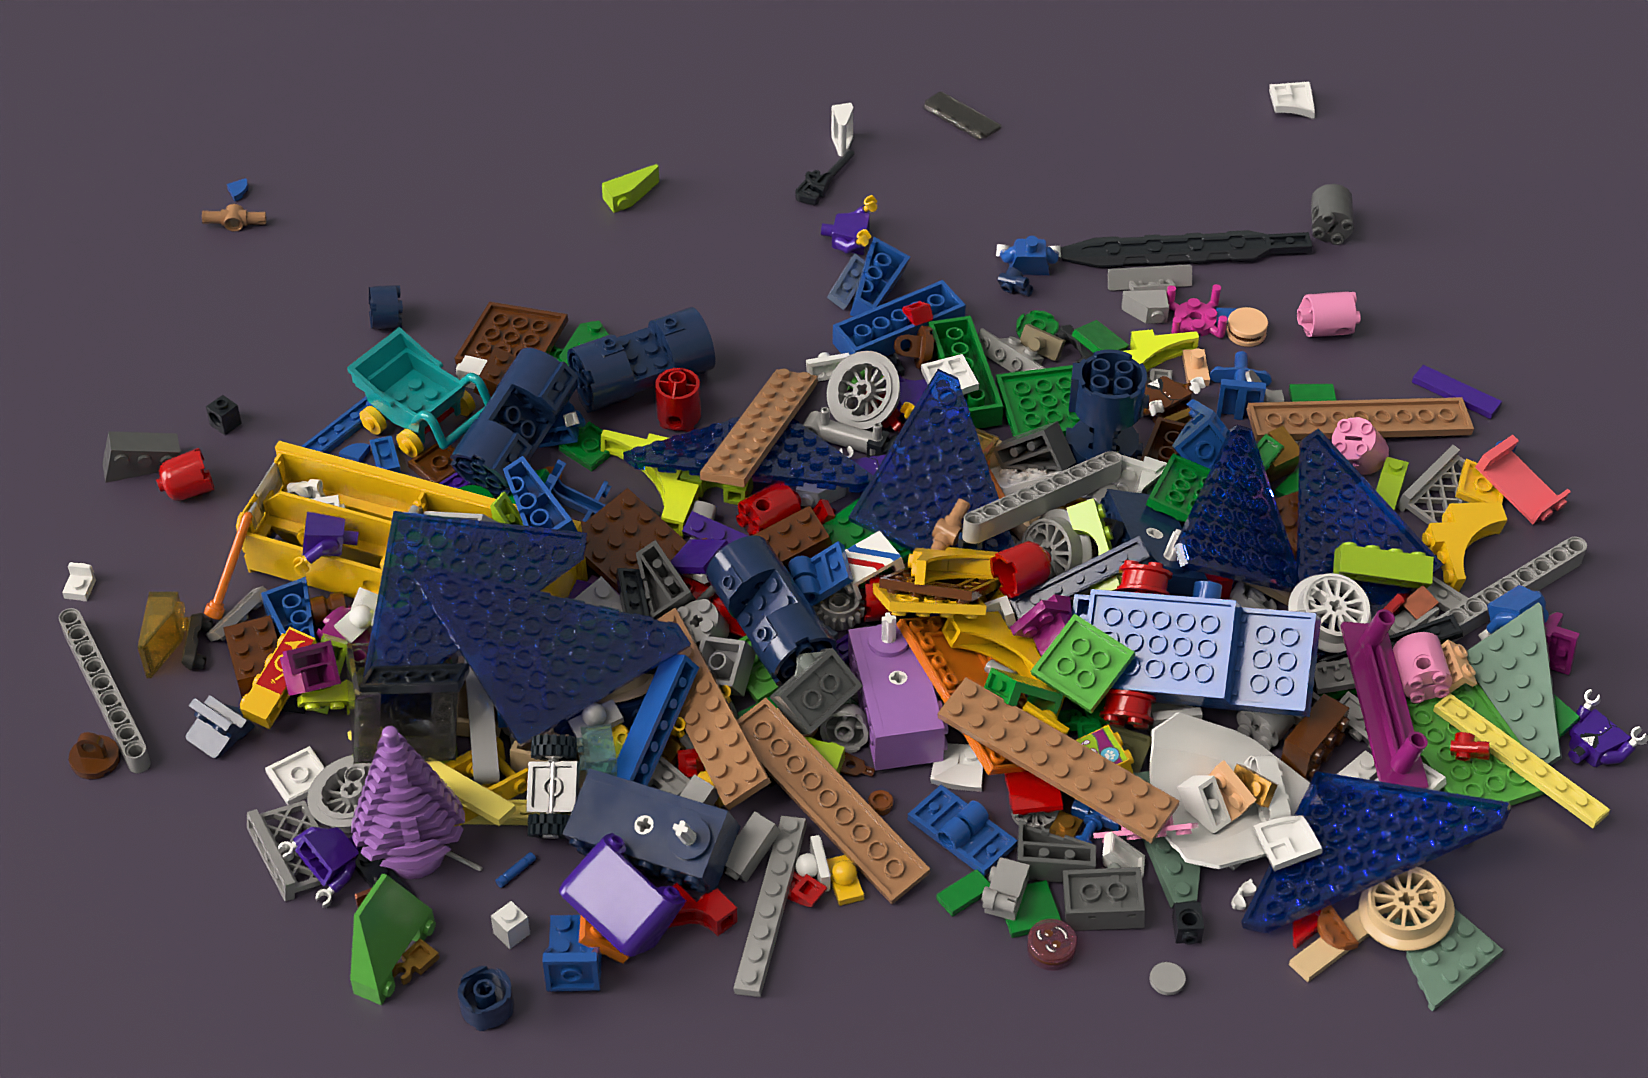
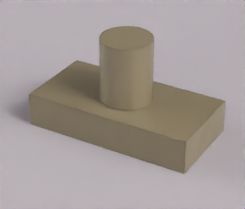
[1020,324,1066,361]

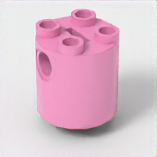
[1297,291,1360,337]
[1332,417,1389,475]
[1393,632,1452,703]

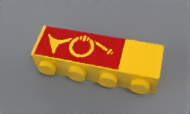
[240,627,317,729]

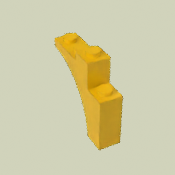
[1422,502,1507,592]
[908,547,999,585]
[942,611,1050,687]

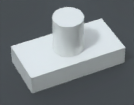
[806,352,850,381]

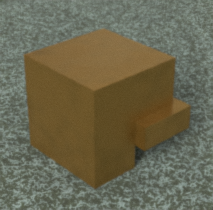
[1263,426,1304,485]

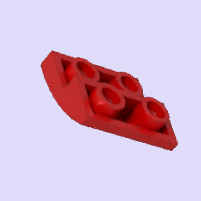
[1005,771,1063,815]

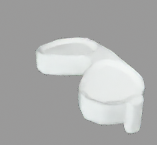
[1231,879,1257,911]

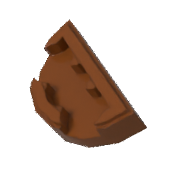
[1317,904,1359,950]

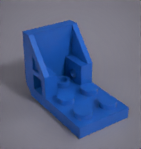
[1172,399,1240,470]
[543,915,602,991]

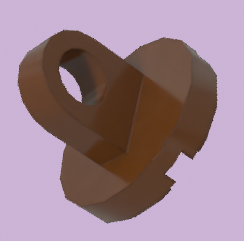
[894,325,934,369]
[69,732,120,779]

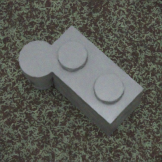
[981,857,1030,921]

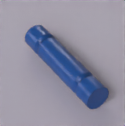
[495,852,536,888]

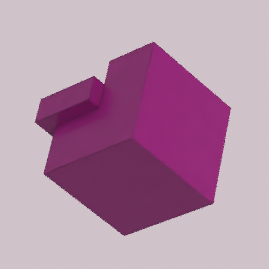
[280,640,341,696]

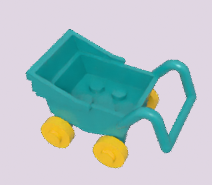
[347,327,491,458]

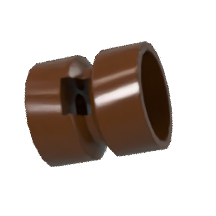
[310,591,346,628]

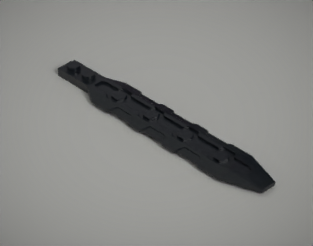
[1060,230,1312,267]

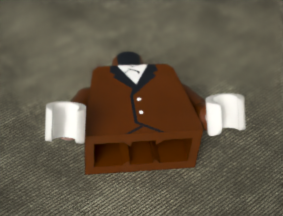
[1143,376,1206,423]

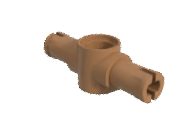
[202,204,266,232]
[930,499,970,551]

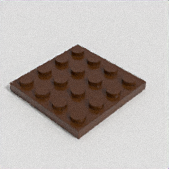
[454,302,569,365]
[581,488,687,593]

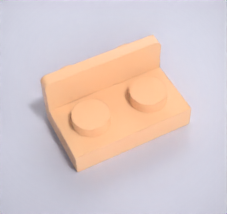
[1441,640,1477,693]
[1209,760,1256,823]

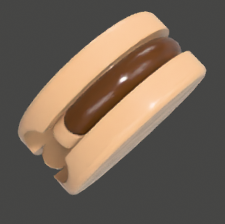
[1227,307,1268,347]

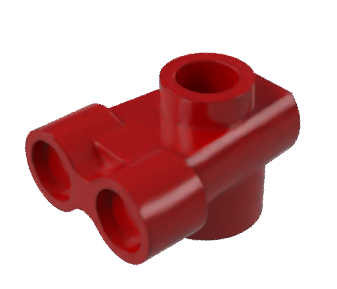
[1450,732,1490,761]

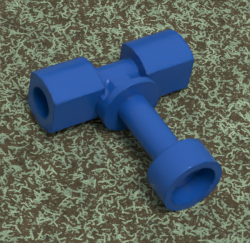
[1071,799,1121,844]

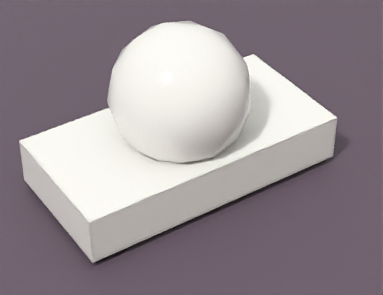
[334,593,384,644]
[1102,831,1145,877]
[795,835,831,892]

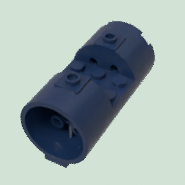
[567,307,716,413]
[450,348,578,496]
[1065,349,1149,469]
[706,536,838,687]

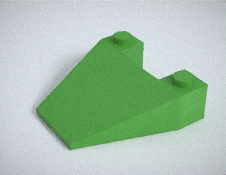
[350,873,436,1005]

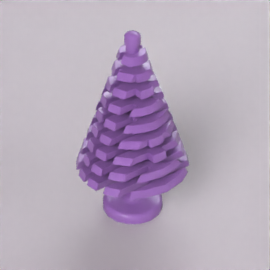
[351,726,465,879]

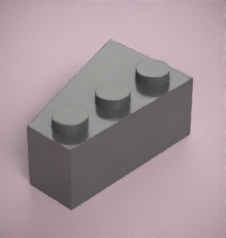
[992,421,1076,472]
[102,431,181,483]
[636,540,696,622]
[1017,820,1096,882]

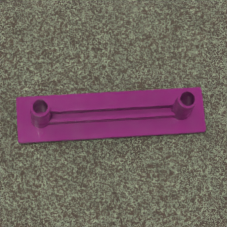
[1340,609,1429,790]

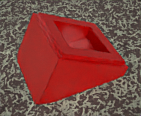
[902,301,933,326]

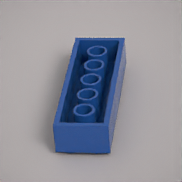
[833,280,966,357]

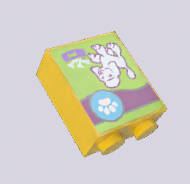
[1075,725,1134,774]

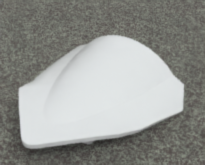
[1149,712,1318,869]

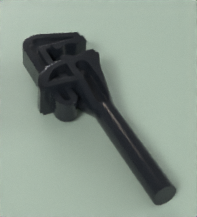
[795,150,854,205]

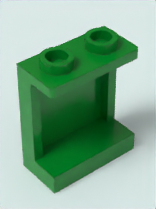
[984,667,1064,715]

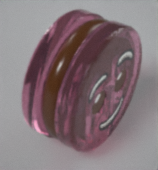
[1027,919,1077,971]

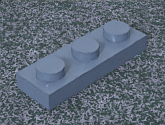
[826,254,865,310]

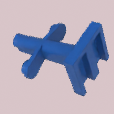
[1210,351,1272,420]
[545,459,612,522]

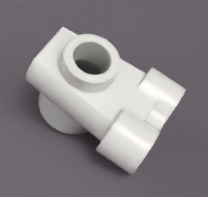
[287,479,326,499]

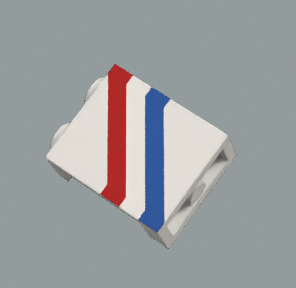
[844,531,905,600]

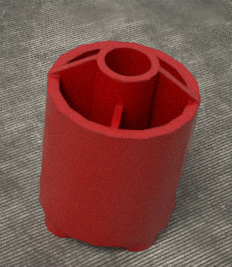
[656,368,701,432]
[736,481,801,536]

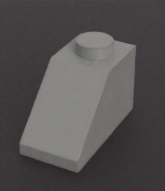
[1121,290,1169,324]

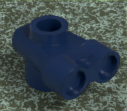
[997,267,1033,296]

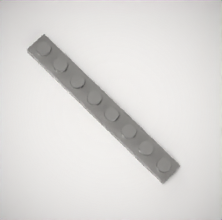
[733,816,807,997]

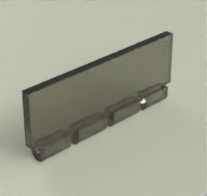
[923,91,1001,140]

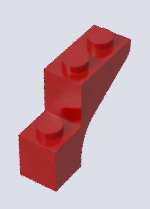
[669,883,737,936]

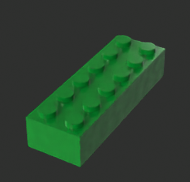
[928,316,1003,430]

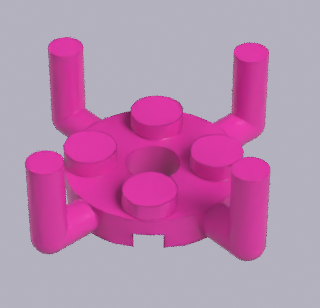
[1167,284,1227,339]

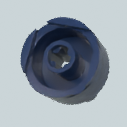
[368,285,403,329]
[457,966,514,1031]

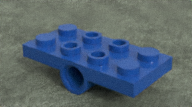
[788,541,854,607]
[908,784,1018,877]

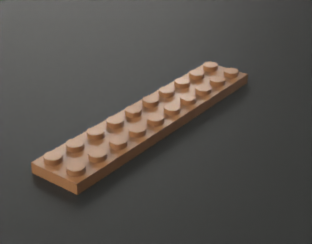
[700,369,818,487]
[1246,397,1474,441]
[651,608,771,810]
[938,677,1180,844]
[738,698,930,905]

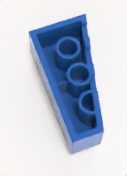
[503,456,579,561]
[261,577,317,642]

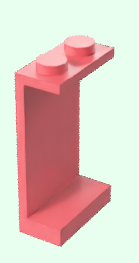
[1475,435,1571,525]

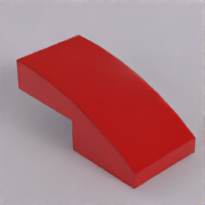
[787,872,827,907]

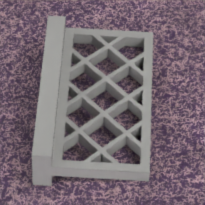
[1396,445,1469,525]
[247,800,322,902]

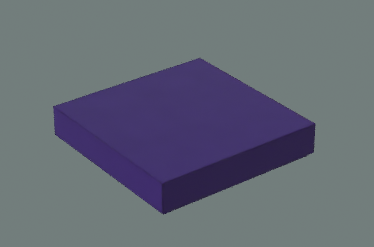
[670,539,728,574]

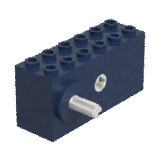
[1100,489,1208,597]
[563,768,741,894]

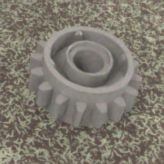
[813,587,865,631]

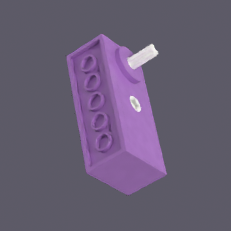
[848,613,948,770]

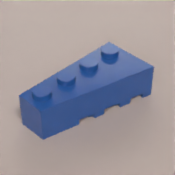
[850,237,910,317]

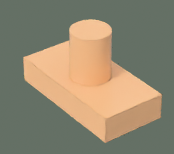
[1182,348,1210,386]

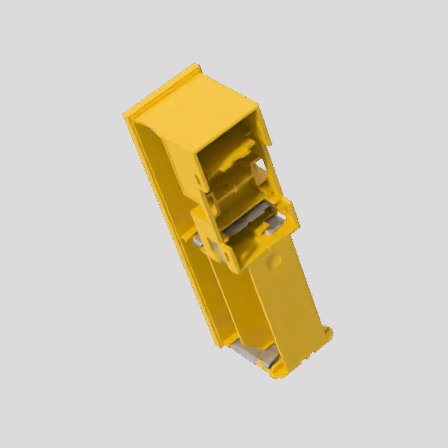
[236,441,588,647]

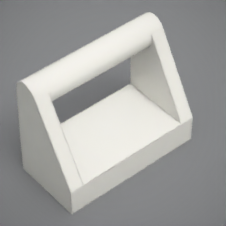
[832,103,853,156]

